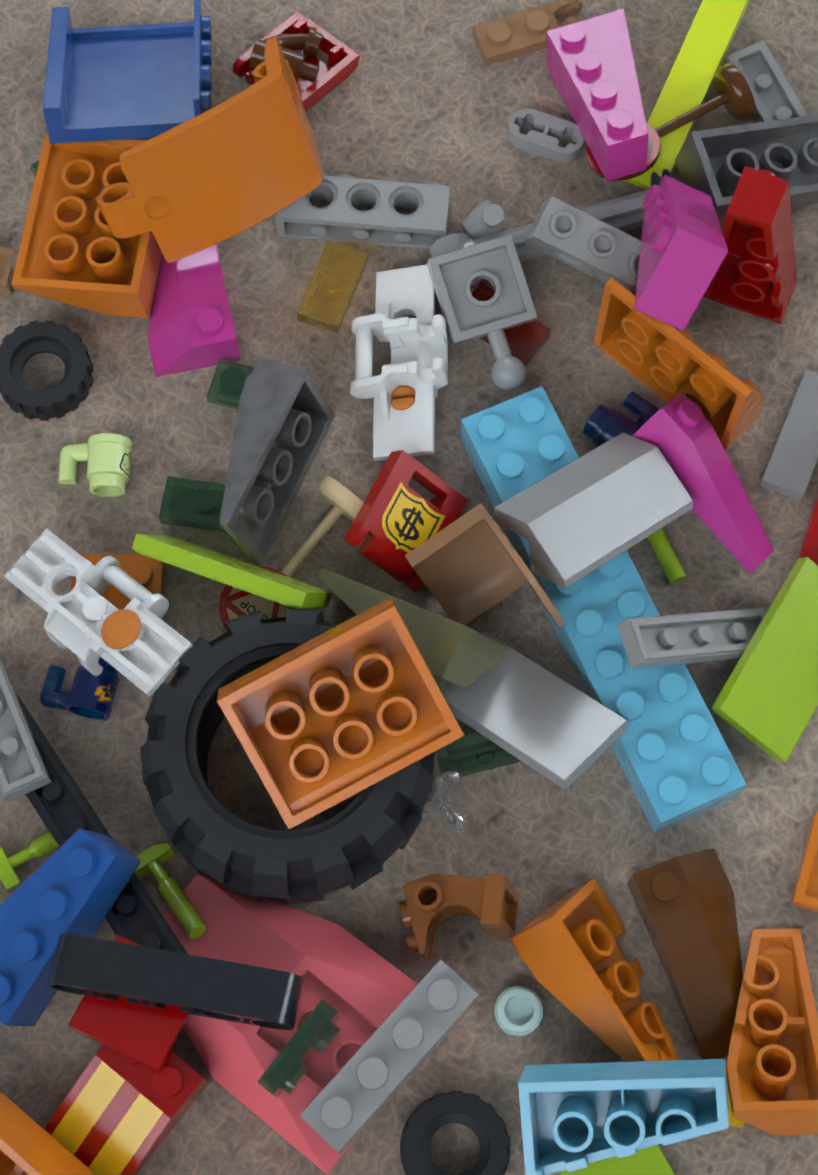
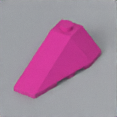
[148,244,240,377]
[632,392,774,573]

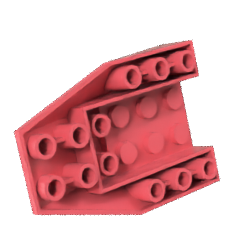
[163,873,418,1175]

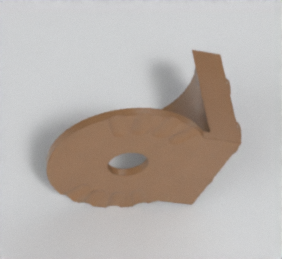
[405,503,566,629]

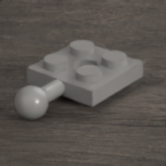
[427,234,538,391]

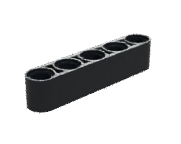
[48,934,303,1030]

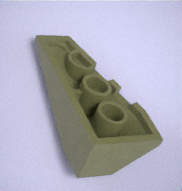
[317,567,509,690]

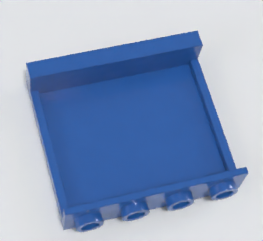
[43,0,212,144]

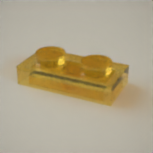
[297,241,368,334]

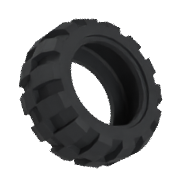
[140,607,435,905]

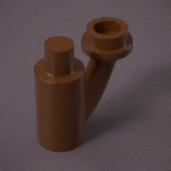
[249,27,323,83]

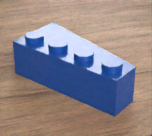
[0,829,141,1026]

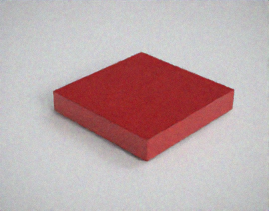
[68,934,189,1073]

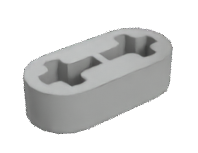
[507,108,584,163]

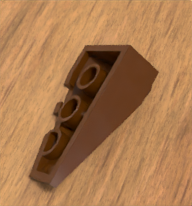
[627,849,743,1060]

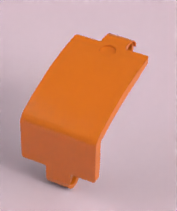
[95,36,323,263]

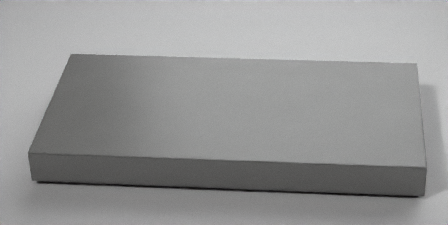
[440,631,627,790]

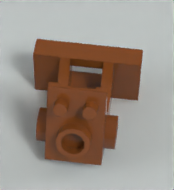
[399,874,520,962]

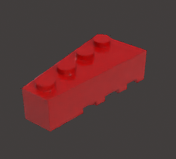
[703,166,797,324]

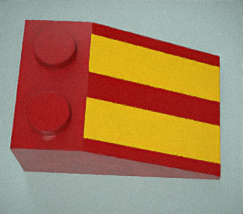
[44,1045,209,1175]

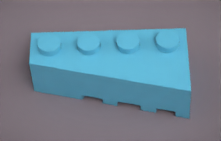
[518,1059,729,1175]

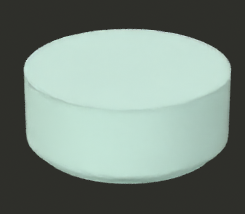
[494,986,543,1037]

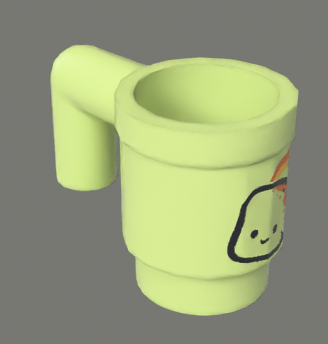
[58,433,132,497]

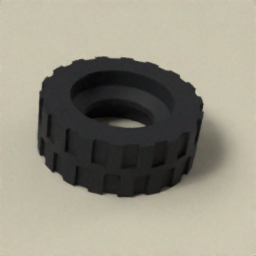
[0,320,94,421]
[400,1091,511,1175]

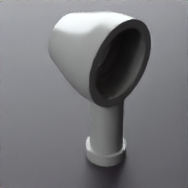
[461,199,506,240]

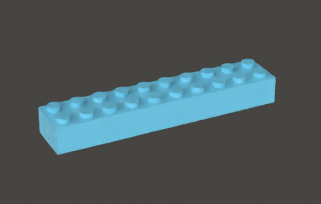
[460,386,747,834]

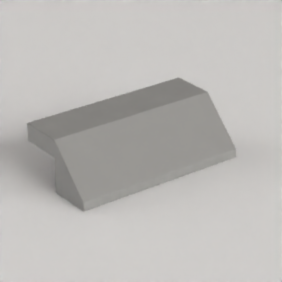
[494,432,693,588]

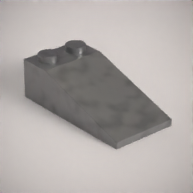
[675,114,818,229]
[219,358,335,566]

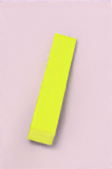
[623,0,750,190]

